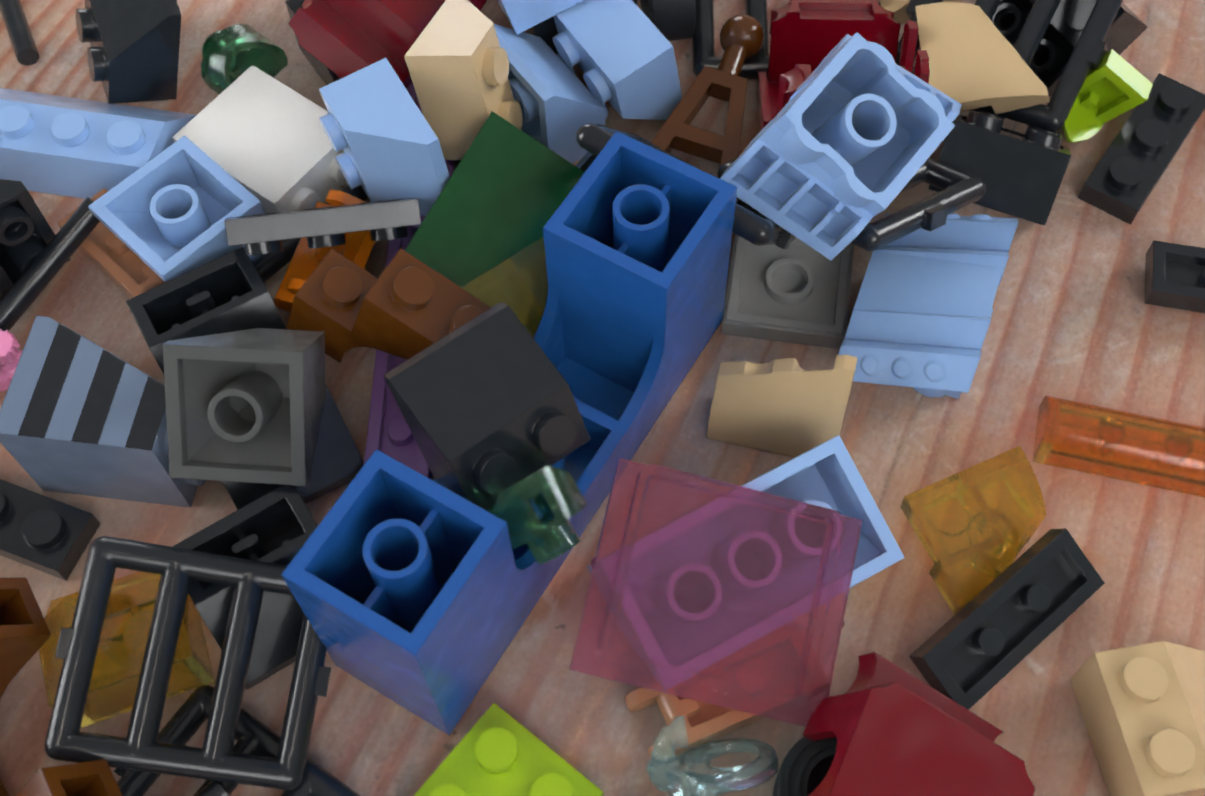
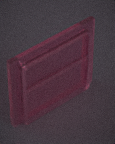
[569,458,863,727]

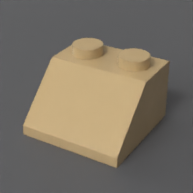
[404,0,523,160]
[1070,641,1205,796]

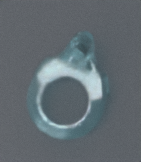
[646,716,779,796]

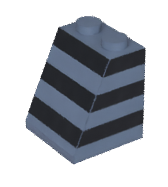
[0,315,206,508]

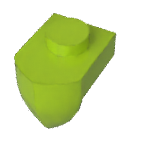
[1062,49,1153,143]

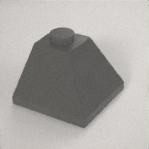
[163,328,326,486]

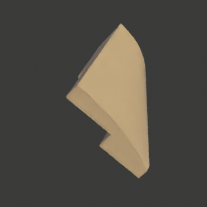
[915,2,1050,115]
[706,355,858,457]

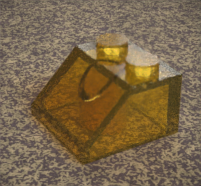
[39,571,215,728]

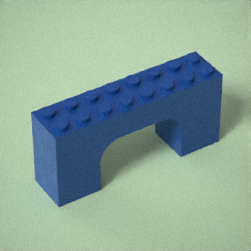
[281,131,737,736]

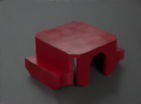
[288,0,487,88]
[756,0,930,130]
[803,652,1035,796]

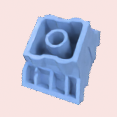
[719,32,962,261]
[838,213,1019,399]

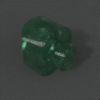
[201,24,288,94]
[486,465,587,565]

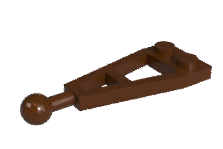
[651,14,764,167]

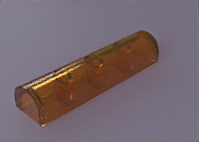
[1032,395,1205,498]

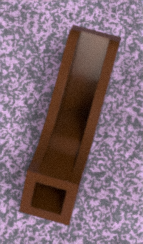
[286,248,492,363]

